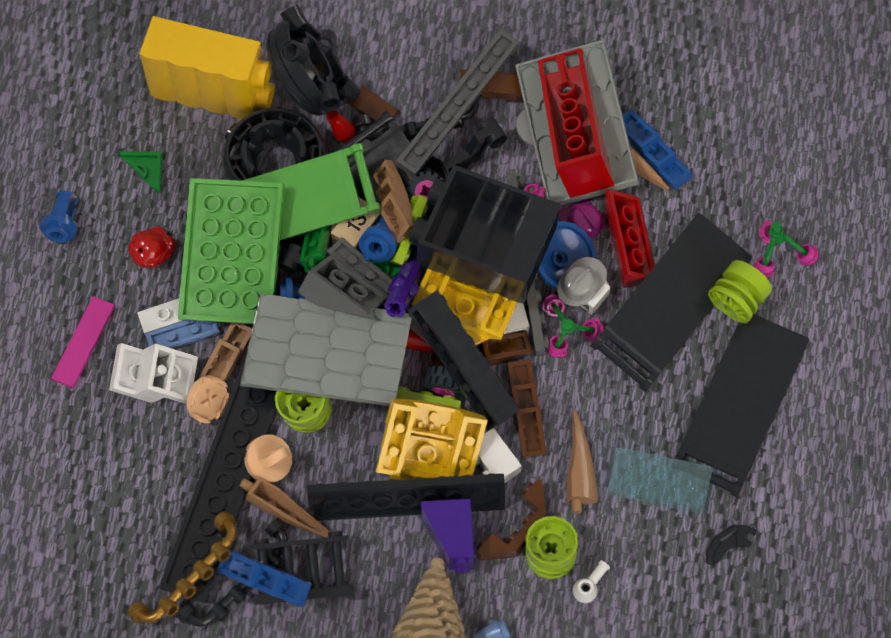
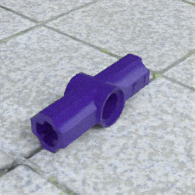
[384,260,422,317]

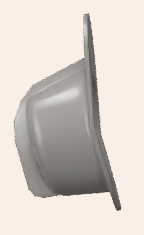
[557,257,607,307]

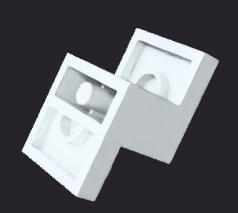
[109,343,198,404]

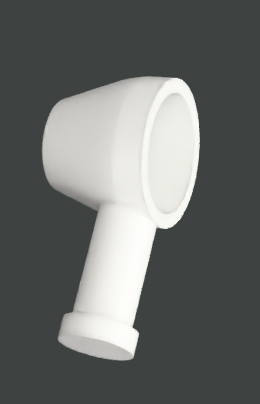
[573,560,610,603]

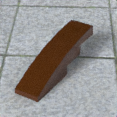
[460,69,524,103]
[431,331,532,368]
[507,359,547,457]

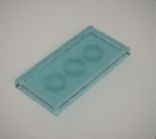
[607,447,713,515]

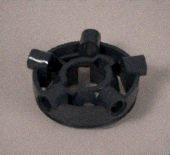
[266,4,361,116]
[223,108,327,181]

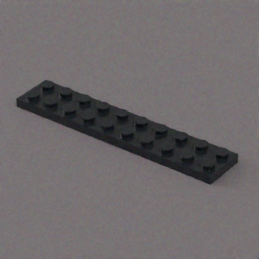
[159,365,277,603]

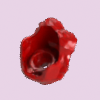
[128,226,177,268]

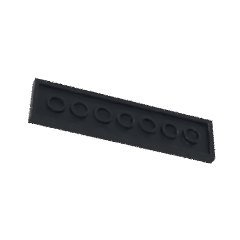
[307,473,505,521]

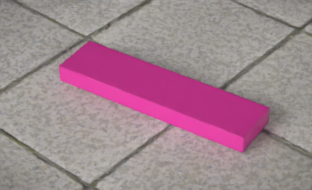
[51,296,115,389]

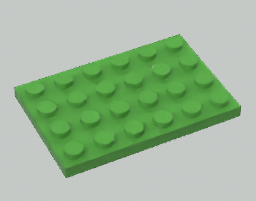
[178,178,285,324]

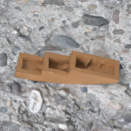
[373,160,413,243]
[198,323,253,382]

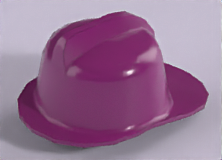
[559,199,606,239]

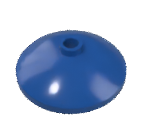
[538,221,597,290]

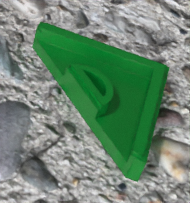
[120,151,163,193]

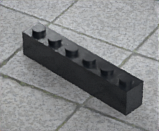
[407,290,519,431]

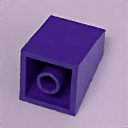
[421,499,474,574]

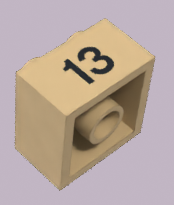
[330,197,382,253]

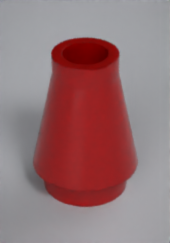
[326,110,355,143]

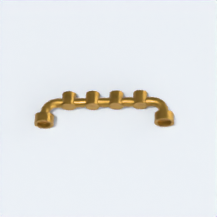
[128,511,237,623]

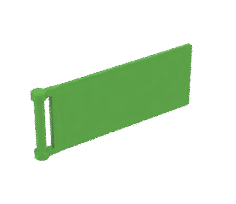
[243,143,381,241]

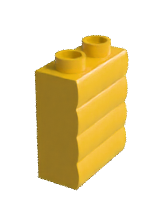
[139,16,275,119]

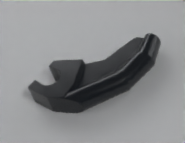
[706,525,757,565]

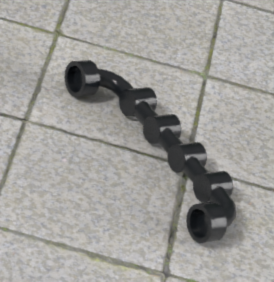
[352,94,483,141]
[176,517,288,627]

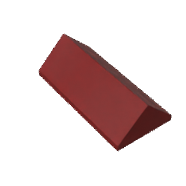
[604,189,655,288]

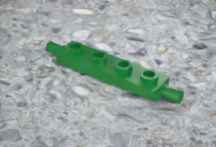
[300,225,332,273]

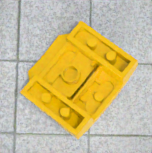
[412,269,519,346]
[376,399,487,480]

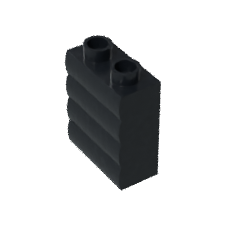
[409,165,561,303]

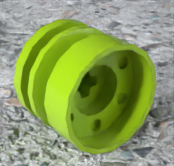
[708,260,772,323]
[275,391,332,434]
[525,516,578,579]

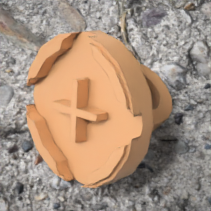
[187,375,229,424]
[245,435,292,483]

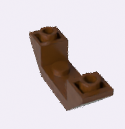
[476,478,546,561]

